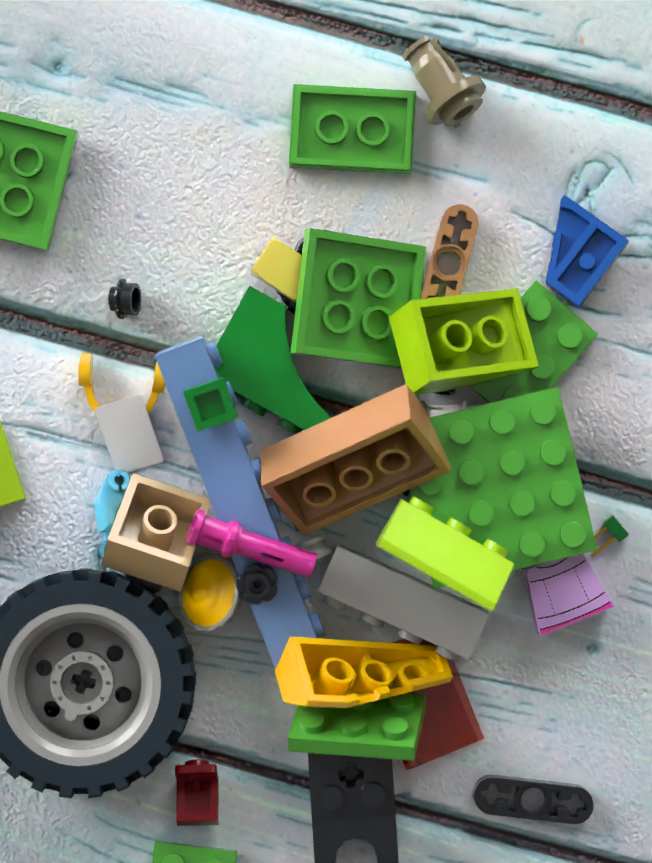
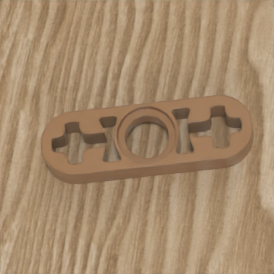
[420,204,478,299]

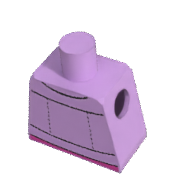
[522,554,614,636]

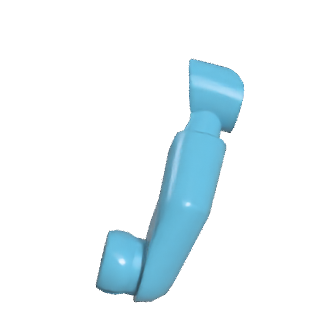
[94,469,131,560]

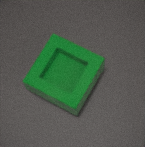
[183,376,238,432]

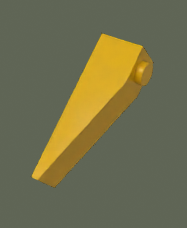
[275,637,453,708]

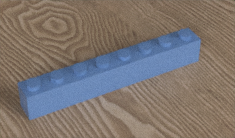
[155,335,326,668]

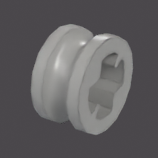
[294,532,334,560]

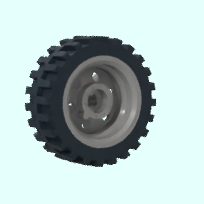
[0,569,196,799]

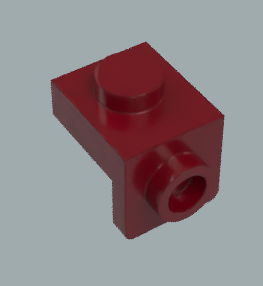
[175,759,219,826]

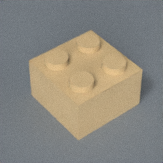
[101,473,211,592]

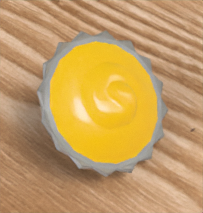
[177,553,244,633]

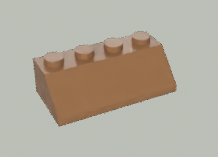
[260,384,451,535]

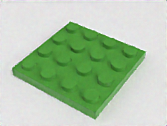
[410,387,598,589]

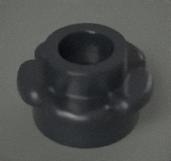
[108,279,141,319]
[236,563,278,605]

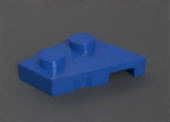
[546,195,629,308]

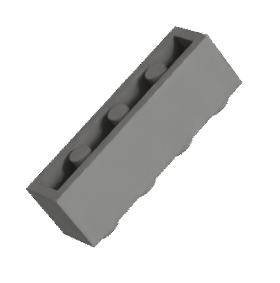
[317,543,490,662]

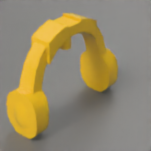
[78,353,166,418]

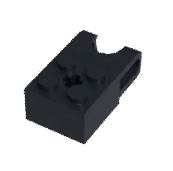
[308,753,399,863]

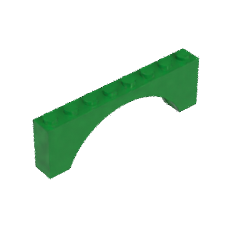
[216,286,410,496]

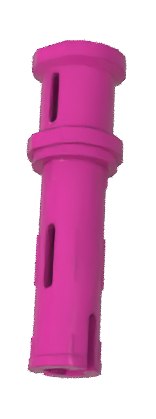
[186,509,317,578]

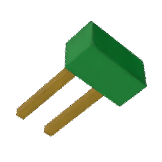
[591,514,629,558]

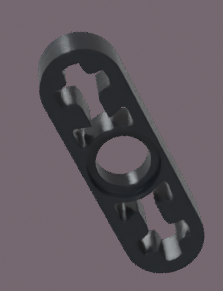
[473,775,594,824]

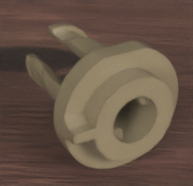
[402,36,486,128]

